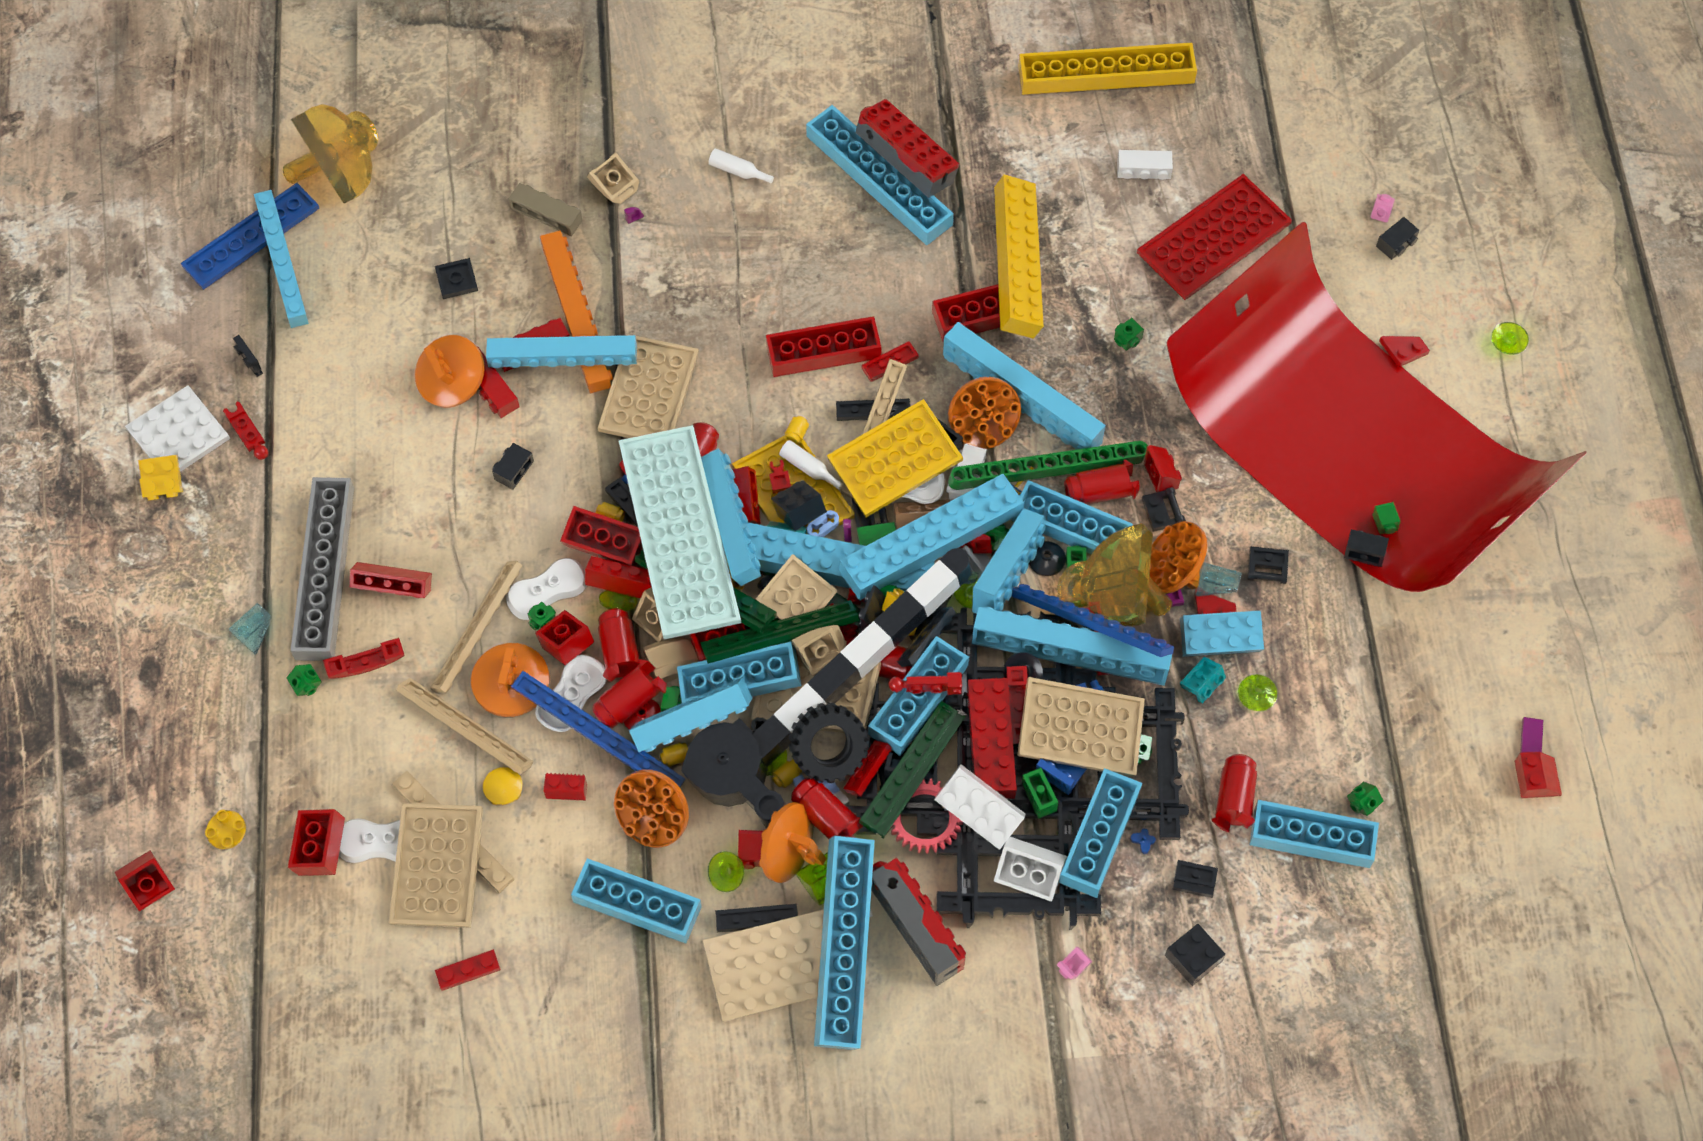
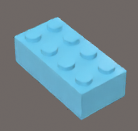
[1180,611,1264,657]

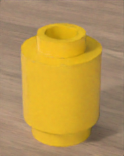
[785,416,809,445]
[596,502,625,522]
[660,742,688,767]
[772,759,802,788]

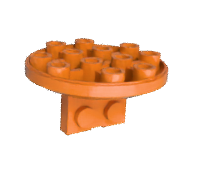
[415,335,484,408]
[948,377,1021,449]
[1143,521,1207,593]
[471,643,550,717]
[614,770,689,848]
[760,802,827,883]

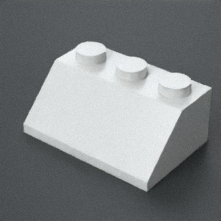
[994,837,1067,901]

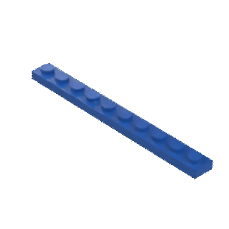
[1011,584,1174,657]
[511,671,686,788]

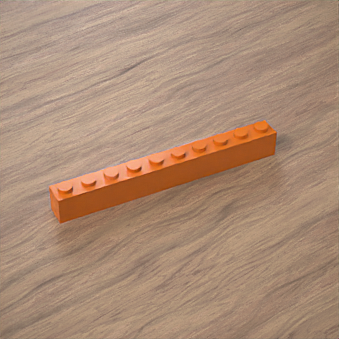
[540,230,613,394]

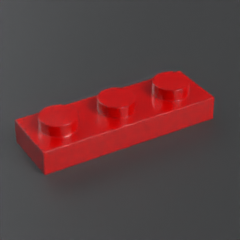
[862,341,919,382]
[843,741,892,796]
[435,949,501,991]

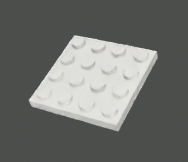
[125,385,230,472]

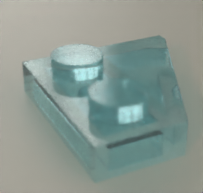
[1196,563,1242,596]
[229,603,272,655]

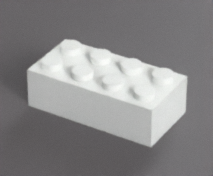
[935,764,1025,850]

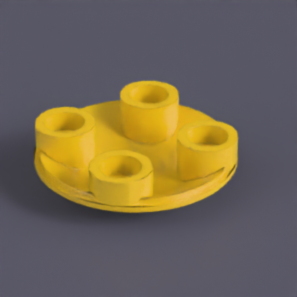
[483,767,523,805]
[205,809,246,849]

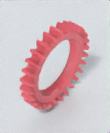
[891,778,963,854]

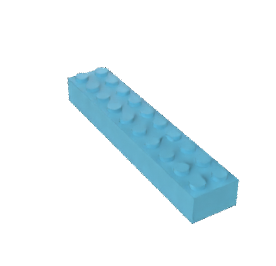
[806,105,954,246]
[943,322,1106,450]
[839,474,1024,601]
[746,522,935,592]
[972,606,1172,686]
[814,836,875,1050]

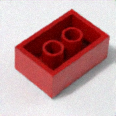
[288,809,345,876]

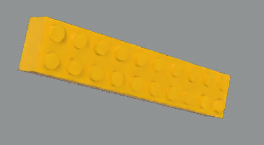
[1018,43,1197,95]
[994,174,1044,339]

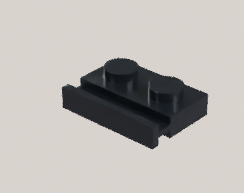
[233,335,263,377]
[1172,860,1218,898]

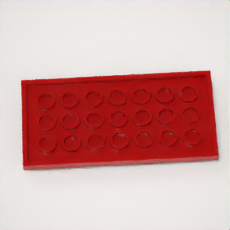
[1137,173,1292,300]

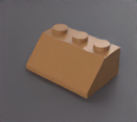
[893,499,950,530]

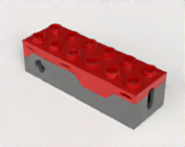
[855,99,960,198]
[871,857,966,986]

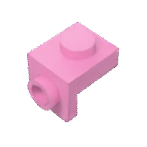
[1371,194,1395,222]
[1057,947,1093,979]

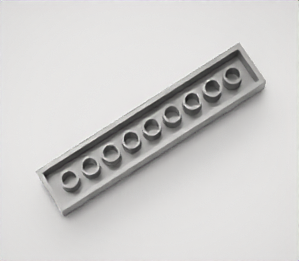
[291,477,354,661]

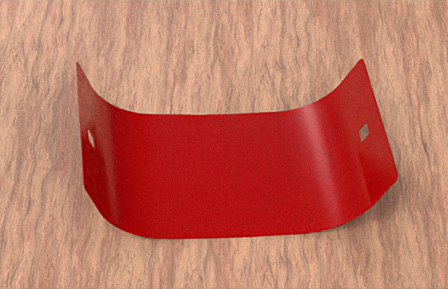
[1167,222,1587,592]

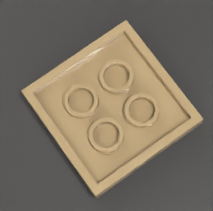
[756,554,838,620]

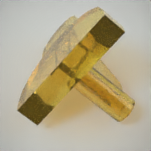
[282,104,378,203]
[1057,523,1172,626]

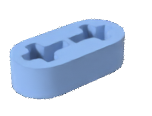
[807,510,839,537]

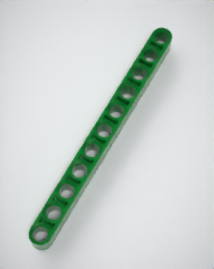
[948,441,1148,490]

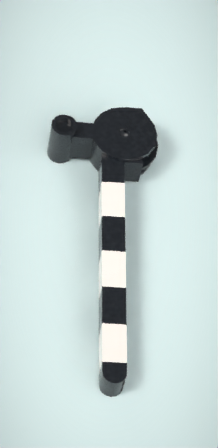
[681,548,972,828]

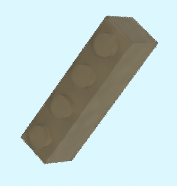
[508,183,583,237]

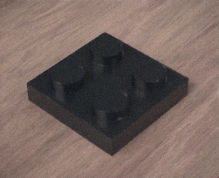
[435,258,478,299]

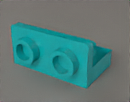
[1180,657,1226,703]

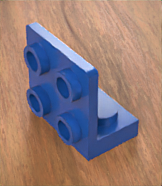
[1036,758,1087,795]

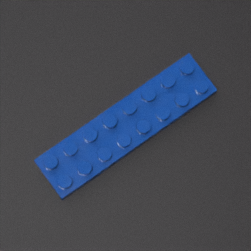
[181,183,320,290]

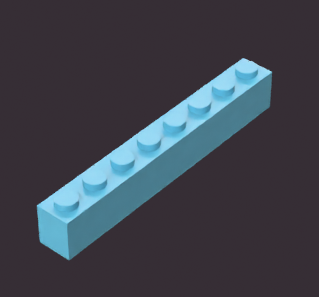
[254,190,309,328]
[486,335,637,368]
[701,448,761,586]

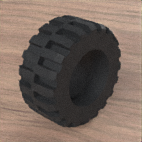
[789,703,869,783]

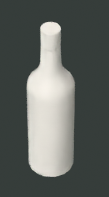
[709,148,774,183]
[779,440,843,490]

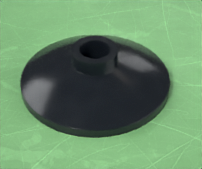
[1029,541,1066,576]
[1003,652,1043,679]

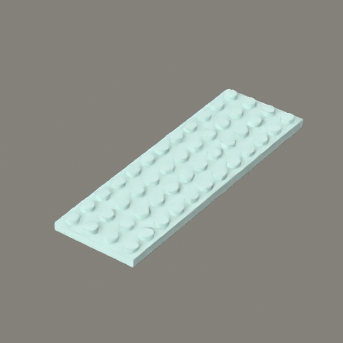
[619,425,741,639]

